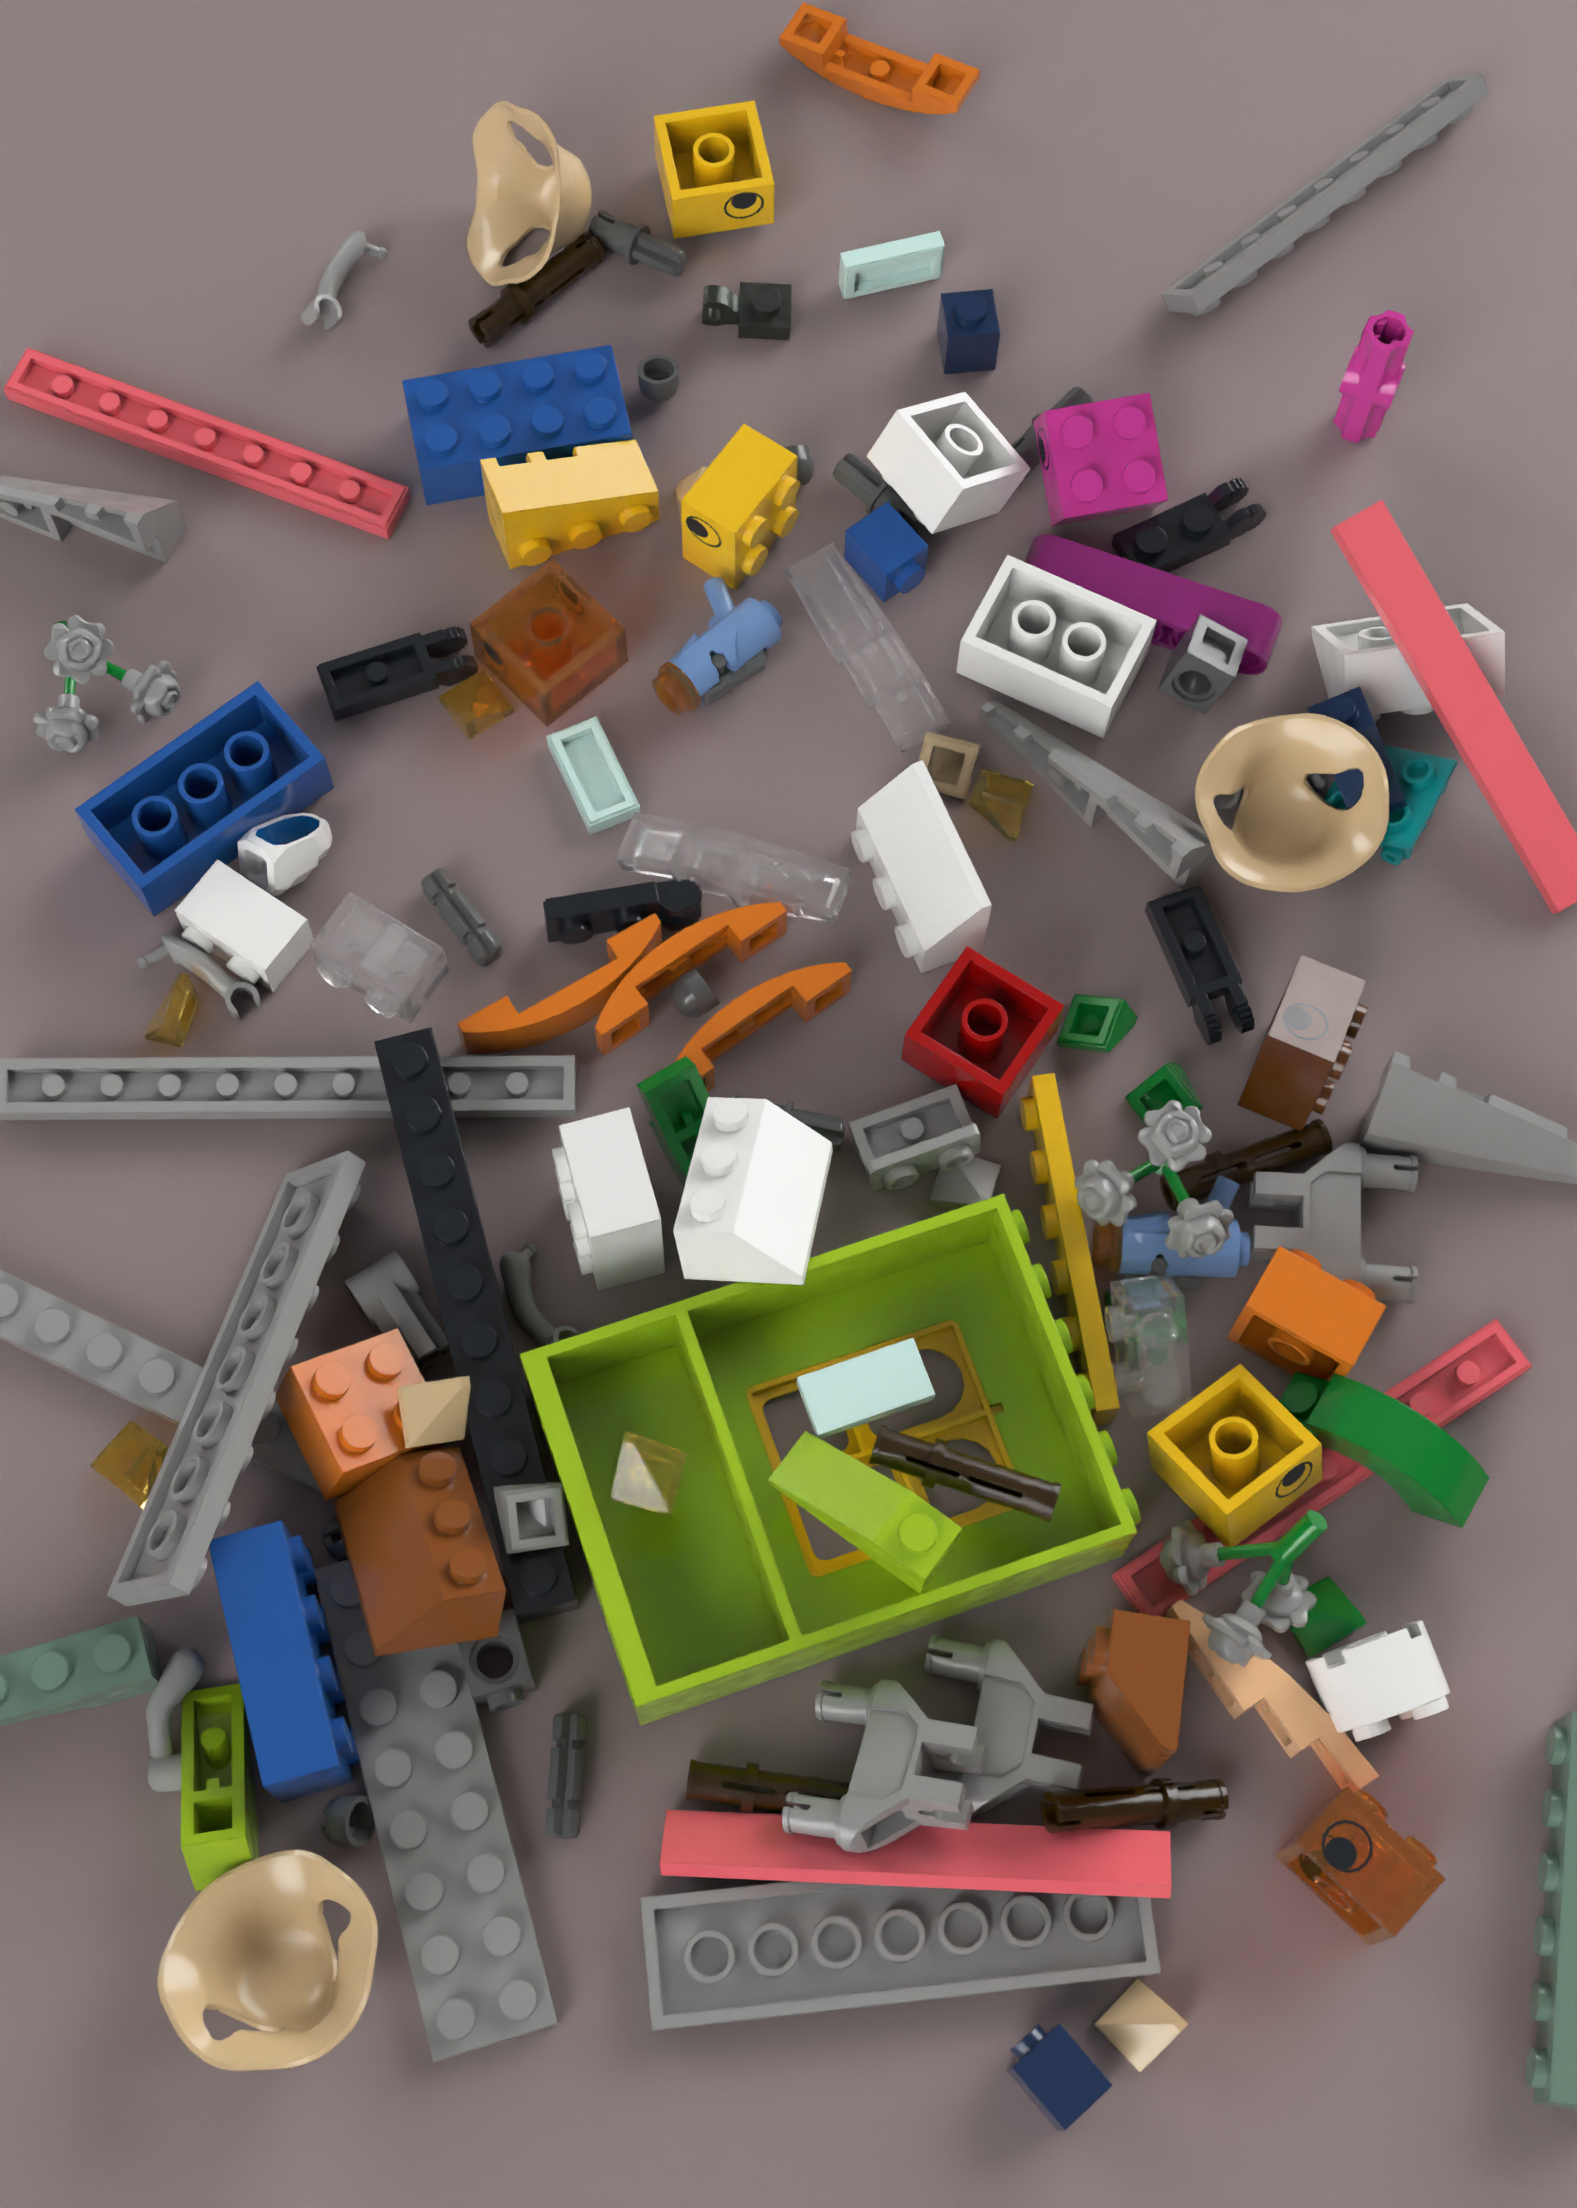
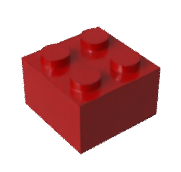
[901,946,1065,1119]

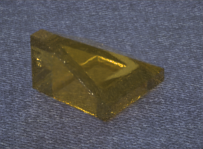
[438,669,514,740]
[969,769,1034,841]
[144,973,199,1047]
[90,1420,168,1509]
[610,1431,687,1515]

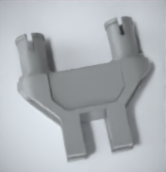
[1248,1142,1418,1304]
[924,1635,1095,1819]
[782,1679,988,1853]

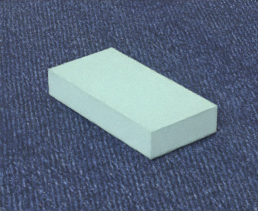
[838,231,945,299]
[546,716,641,835]
[796,1338,935,1439]

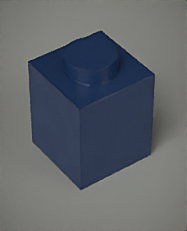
[937,289,1000,374]
[1007,2024,1113,2132]

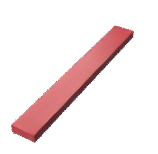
[3,347,411,540]
[1330,500,1577,914]
[1111,1319,1532,1617]
[660,1810,1172,1898]

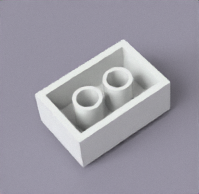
[956,554,1157,739]
[551,1107,665,1291]

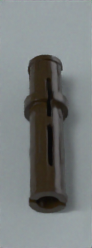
[468,232,605,348]
[1160,1119,1333,1211]
[869,1425,1061,1522]
[685,1759,850,1813]
[1041,1777,1229,1833]

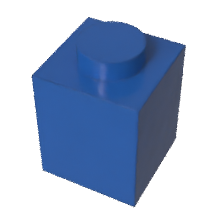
[844,501,929,602]

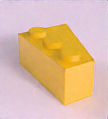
[480,439,660,570]

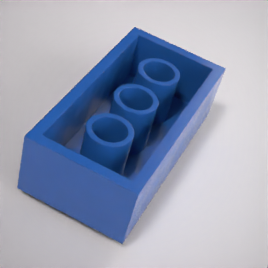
[402,344,632,506]
[75,681,334,917]
[209,1520,361,1803]

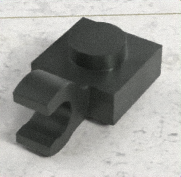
[702,282,792,340]

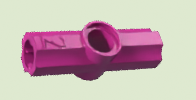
[1333,310,1414,443]

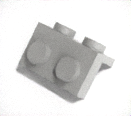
[848,1084,981,1191]

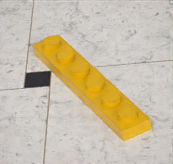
[1019,1073,1120,1425]

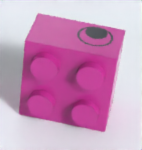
[1033,393,1168,527]

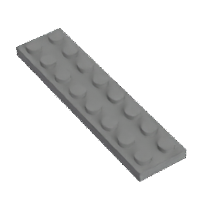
[107,1151,366,1606]
[315,1560,559,2062]
[640,1881,1161,2031]

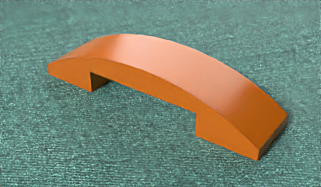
[779,2,980,114]
[595,902,787,1056]
[457,913,662,1054]
[675,962,852,1092]

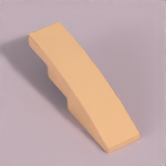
[1164,1600,1379,1797]

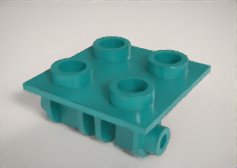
[1324,745,1458,865]

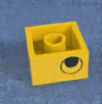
[653,100,775,239]
[681,424,800,590]
[1147,1364,1323,1547]

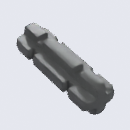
[421,868,503,967]
[545,1713,588,1839]

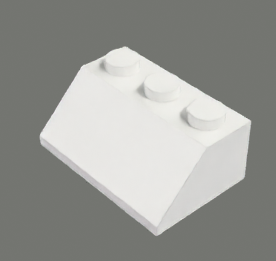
[1312,603,1505,721]
[851,760,992,974]
[673,1097,833,1285]

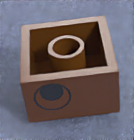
[1237,954,1368,1132]

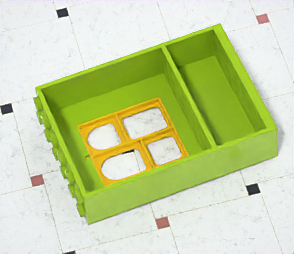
[520,1194,1141,1726]

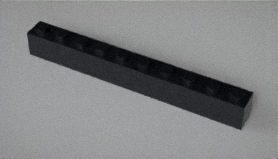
[374,1027,580,1624]

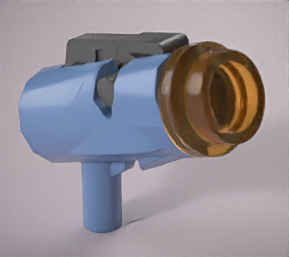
[652,577,783,715]
[1092,1175,1250,1291]

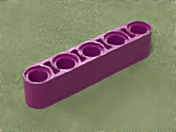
[1024,534,1282,675]

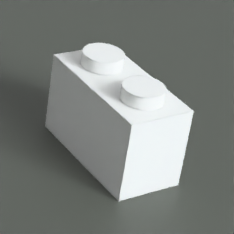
[175,859,315,992]

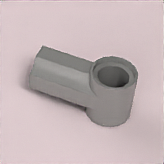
[344,1250,450,1372]

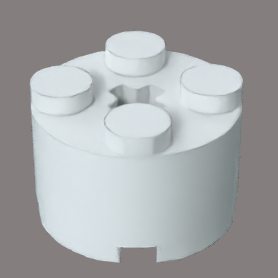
[1305,1620,1451,1742]

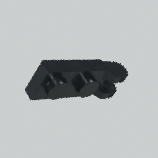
[1112,478,1266,573]
[316,626,479,721]
[543,878,702,944]
[1145,885,1255,1045]

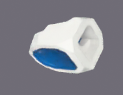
[237,813,333,897]

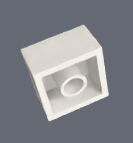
[867,392,1031,534]

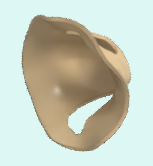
[466,100,592,286]
[1195,713,1389,892]
[157,1850,378,2071]

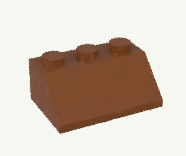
[334,1446,506,1657]
[1077,1609,1191,1776]

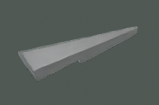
[0,475,187,563]
[979,700,1216,890]
[1358,1052,1577,1185]

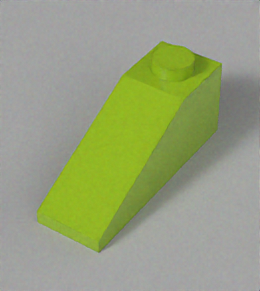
[768,1430,962,1594]
[181,1683,259,1891]

